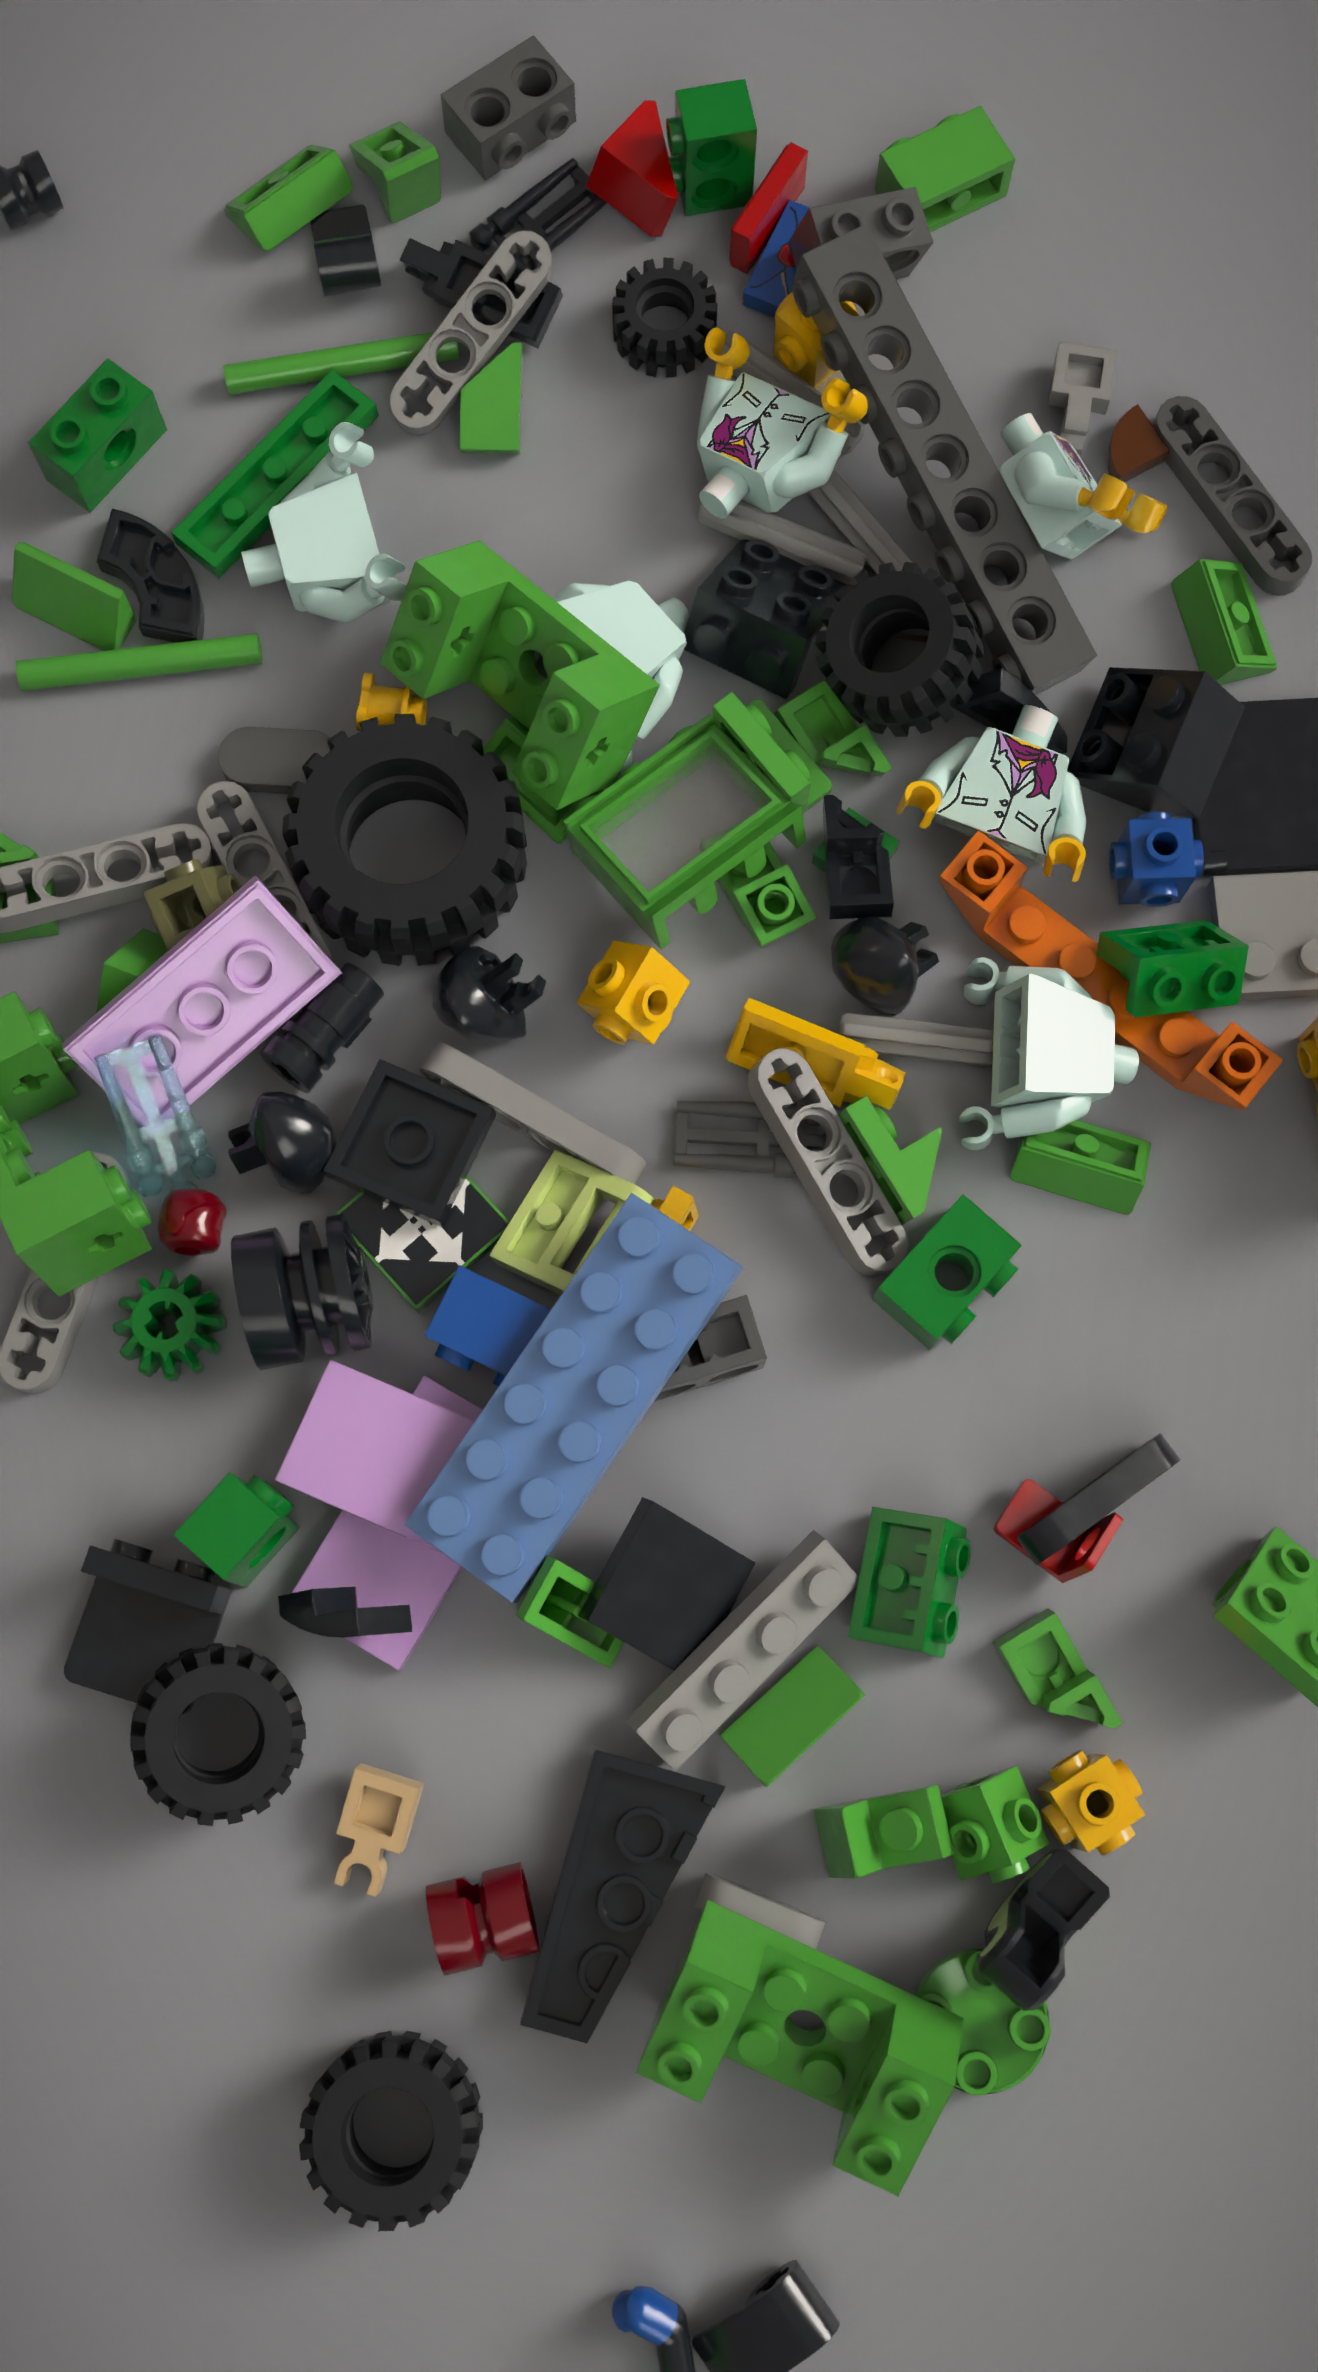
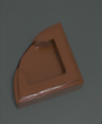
[1108,404,1169,482]

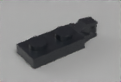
[400,238,563,349]

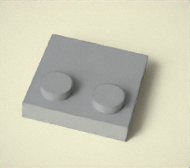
[1208,871,1318,1000]

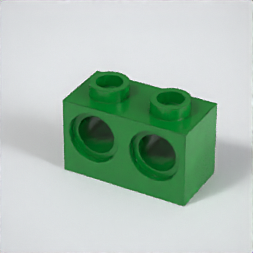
[666,79,757,217]

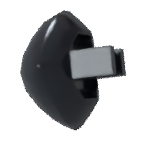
[831,916,940,1014]
[432,946,546,1041]
[228,1092,335,1194]

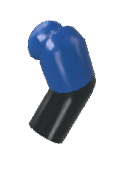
[612,2286,696,2372]

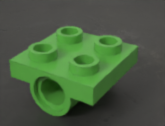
[1212,1526,1318,1707]

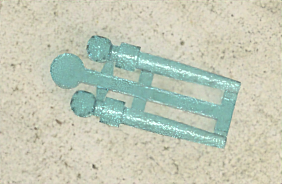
[94,1036,216,1197]

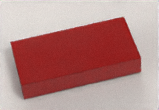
[729,142,808,275]

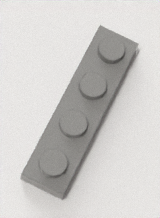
[625,1530,859,1772]

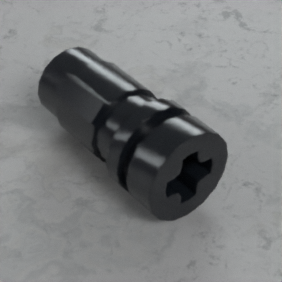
[260,963,384,1093]

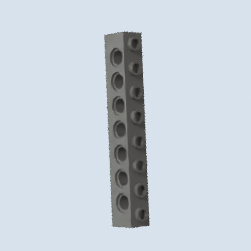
[792,224,1097,695]

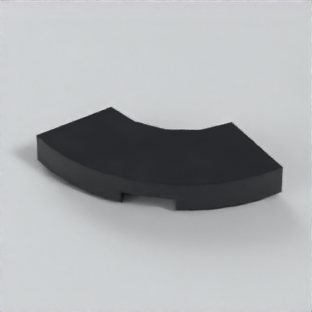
[96,508,205,643]

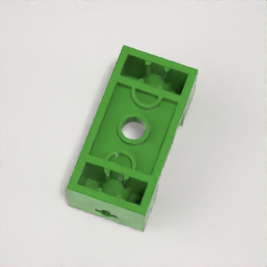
[380,540,660,810]
[0,991,153,1297]
[636,1899,963,2196]

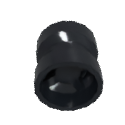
[0,150,64,230]

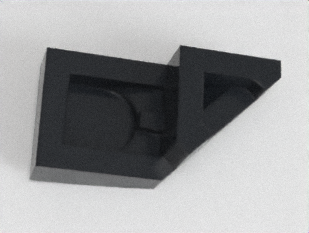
[952,668,1067,754]
[823,795,894,920]
[278,1587,412,1638]

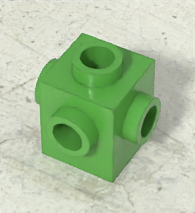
[941,1766,1049,1884]

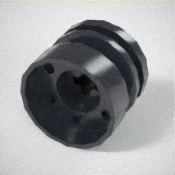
[231,1213,374,1370]

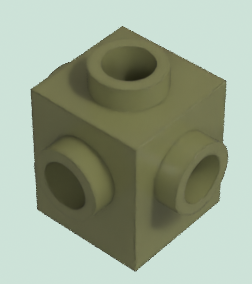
[143,859,241,951]

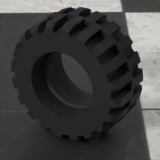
[282,714,527,966]

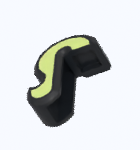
[977,1848,1110,2011]

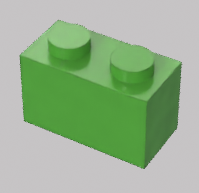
[875,105,1015,232]

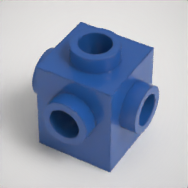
[1109,812,1204,907]

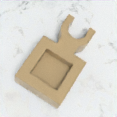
[334,1763,424,1897]

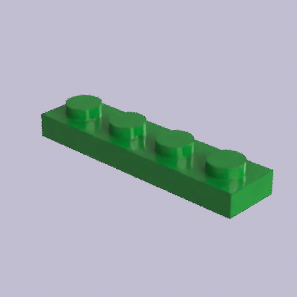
[171,369,379,579]

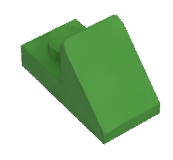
[349,121,441,223]
[838,1096,942,1225]
[814,1784,954,1879]

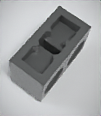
[440,35,576,180]
[788,187,934,279]
[654,1295,767,1402]

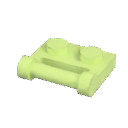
[489,1150,654,1296]

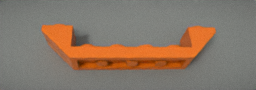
[939,830,1283,1111]

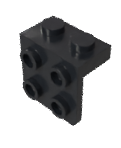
[684,539,845,699]
[64,1538,232,1715]

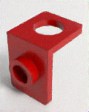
[994,1479,1123,1583]

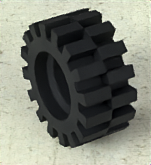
[612,257,718,378]

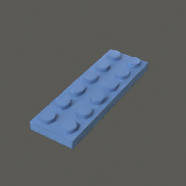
[404,1193,743,1603]

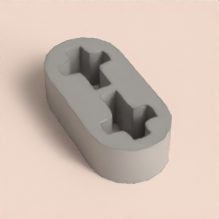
[694,1872,826,1949]

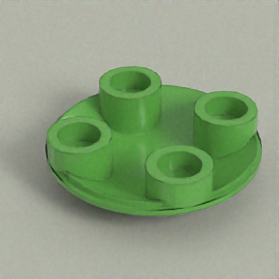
[915,1949,1051,2096]

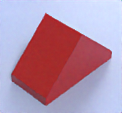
[586,100,678,237]

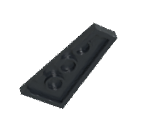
[520,1749,726,2043]

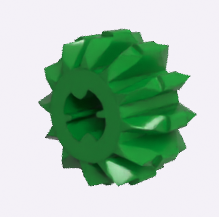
[113,1270,227,1382]

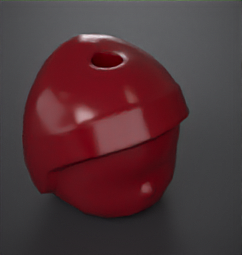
[157,1189,227,1256]

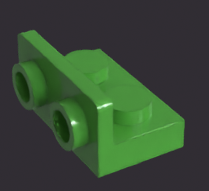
[712,692,833,813]

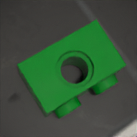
[28,358,167,513]
[872,1194,1022,1350]
[173,1472,300,1587]

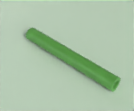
[223,332,460,395]
[16,633,263,691]

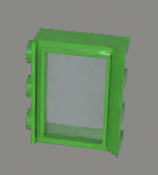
[563,714,806,950]

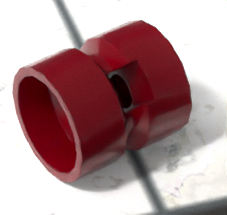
[426,1862,540,1976]

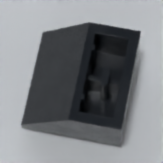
[1067,667,1245,819]

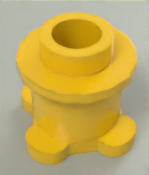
[356,672,427,732]

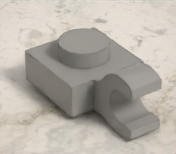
[1048,341,1117,454]

